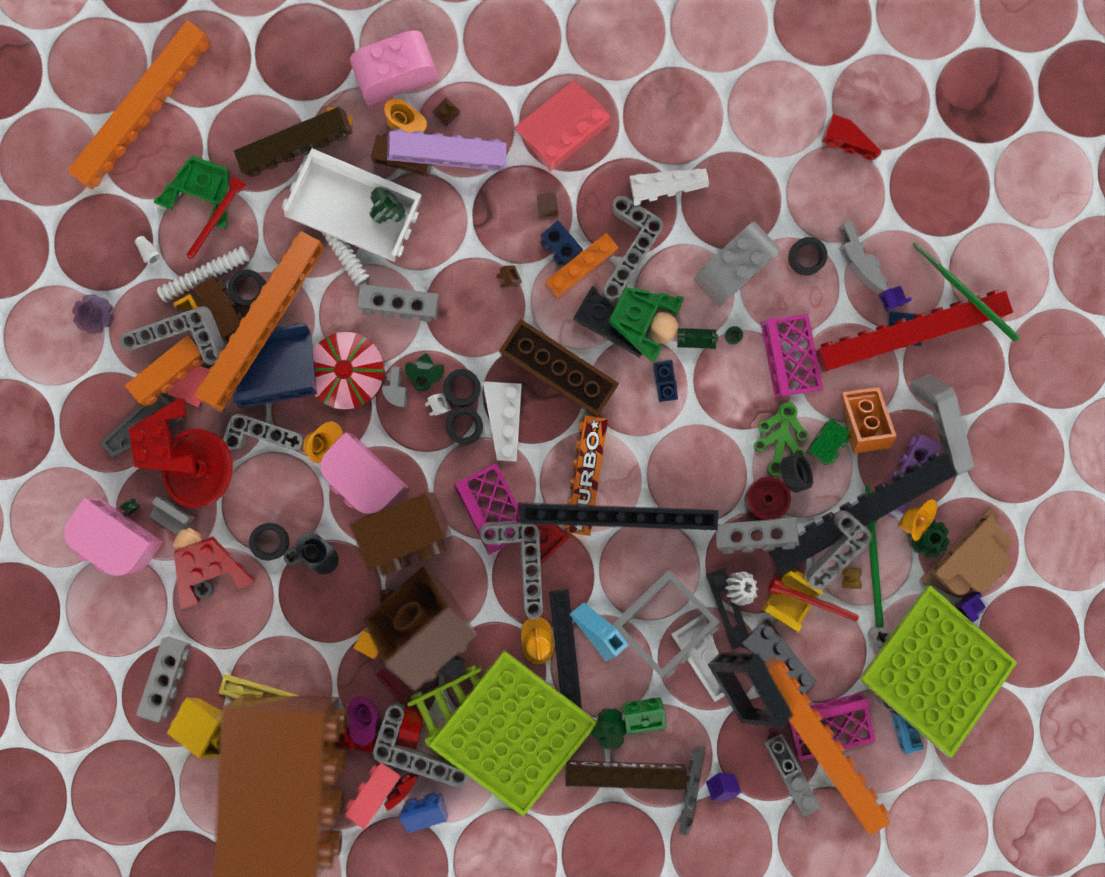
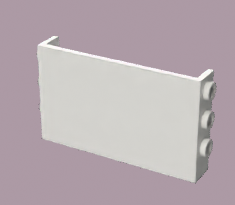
[282,148,422,262]

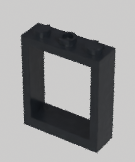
[708,652,794,728]

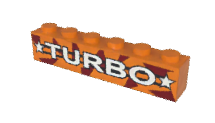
[564,415,608,536]

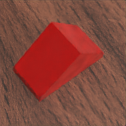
[397,705,424,749]

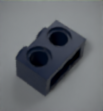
[540,220,583,266]

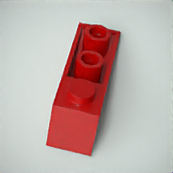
[821,114,882,160]

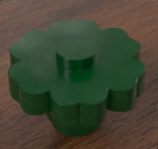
[369,187,406,224]
[908,519,950,558]
[591,708,626,749]

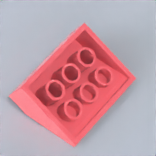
[514,80,611,172]

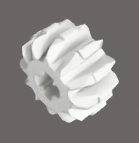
[725,571,758,606]

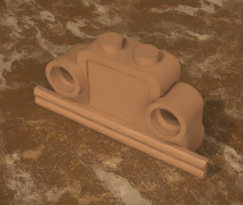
[920,507,1012,595]

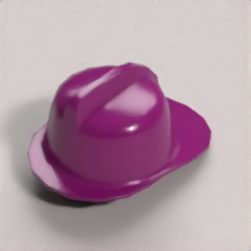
[348,696,379,746]

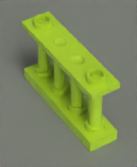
[407,665,482,747]

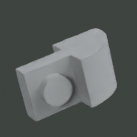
[382,367,408,408]

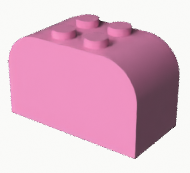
[349,30,439,106]
[321,432,409,514]
[64,498,163,576]

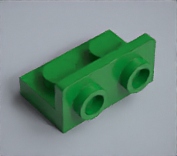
[622,697,666,735]

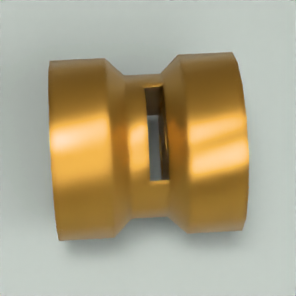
[841,568,862,589]

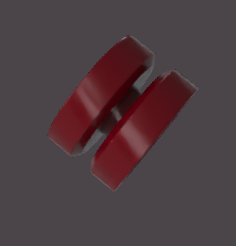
[744,476,791,521]

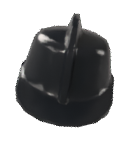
[296,533,339,575]

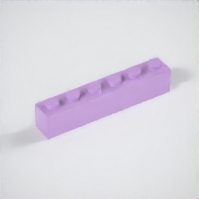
[387,129,506,171]

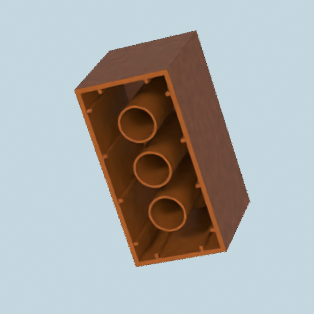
[214,694,348,877]

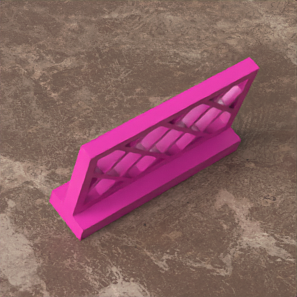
[760,314,823,398]
[454,464,518,555]
[789,692,876,761]

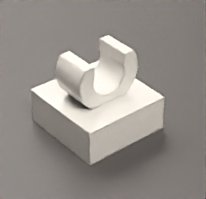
[425,393,451,416]

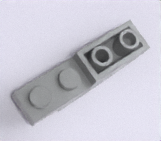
[839,221,888,294]
[764,733,821,817]

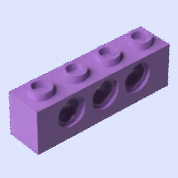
[888,434,942,514]

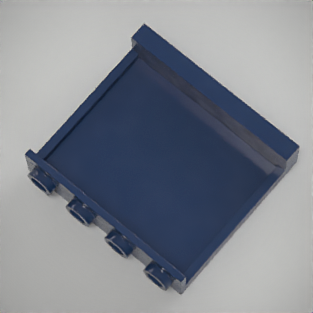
[229,323,317,408]

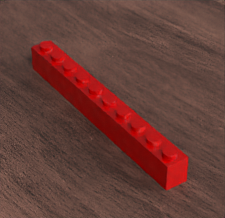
[816,290,1014,373]

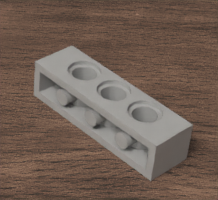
[357,284,440,322]
[716,518,799,554]
[136,636,191,723]

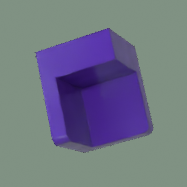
[879,286,912,312]
[955,591,986,622]
[706,773,742,801]

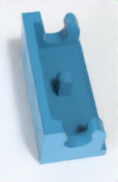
[890,710,924,754]

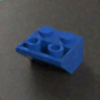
[399,792,448,833]

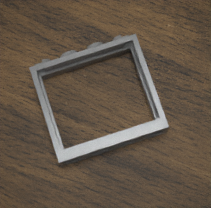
[612,570,720,678]

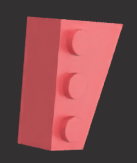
[344,763,400,829]

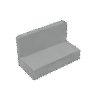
[149,497,195,535]

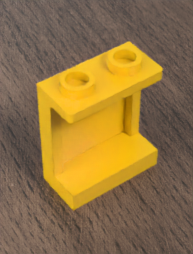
[762,569,823,632]

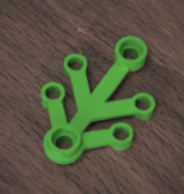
[754,402,809,476]

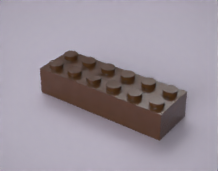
[499,319,619,417]

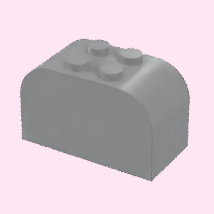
[693,221,781,308]

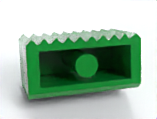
[805,419,850,465]

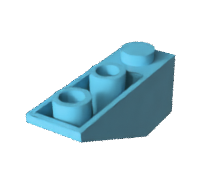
[569,602,629,661]

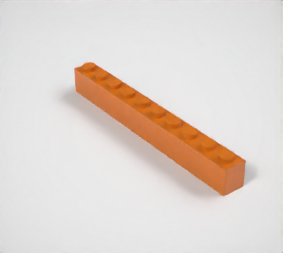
[67,20,211,190]
[194,231,325,412]
[764,657,890,836]

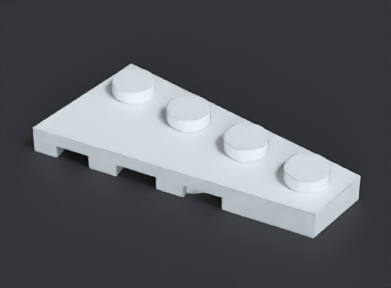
[629,169,709,206]
[483,381,522,462]
[671,613,725,702]

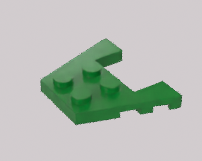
[153,155,230,230]
[609,287,684,363]

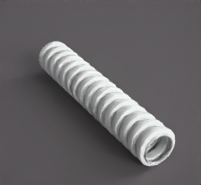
[322,232,370,286]
[157,246,250,303]

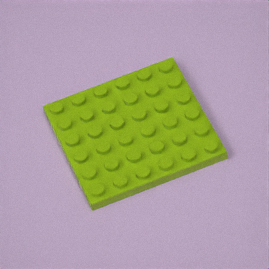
[859,585,1017,758]
[429,650,597,817]

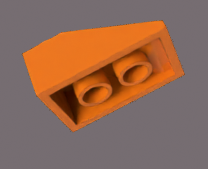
[841,387,897,454]

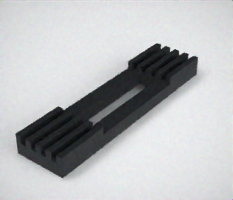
[706,568,749,649]

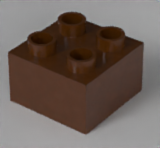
[349,492,452,576]
[363,566,477,690]

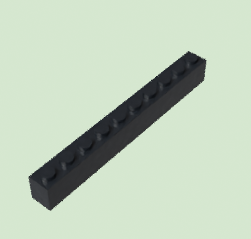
[768,452,958,574]
[517,502,718,530]

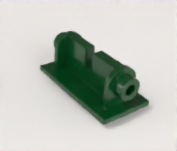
[677,328,718,349]

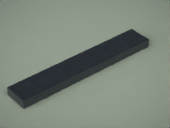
[549,589,582,708]

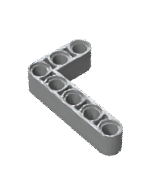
[603,196,663,302]
[120,306,226,365]
[910,374,974,477]
[479,520,543,619]
[373,702,468,787]

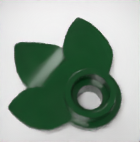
[405,353,444,392]

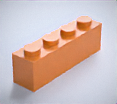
[545,233,619,300]
[124,335,204,407]

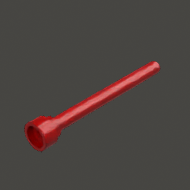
[187,176,247,259]
[768,577,859,621]

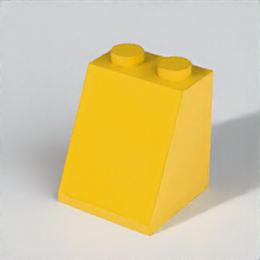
[167,697,222,758]

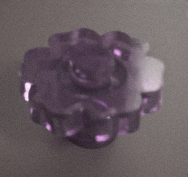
[72,294,114,334]

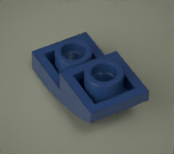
[653,359,678,402]

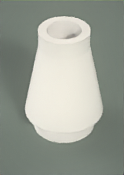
[135,236,162,265]

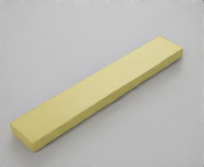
[218,674,299,699]

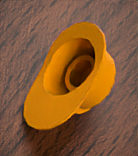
[384,98,427,133]
[302,421,343,463]
[898,499,937,541]
[521,617,554,664]

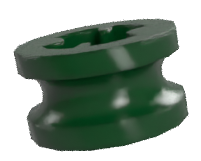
[725,326,743,344]
[119,498,140,516]

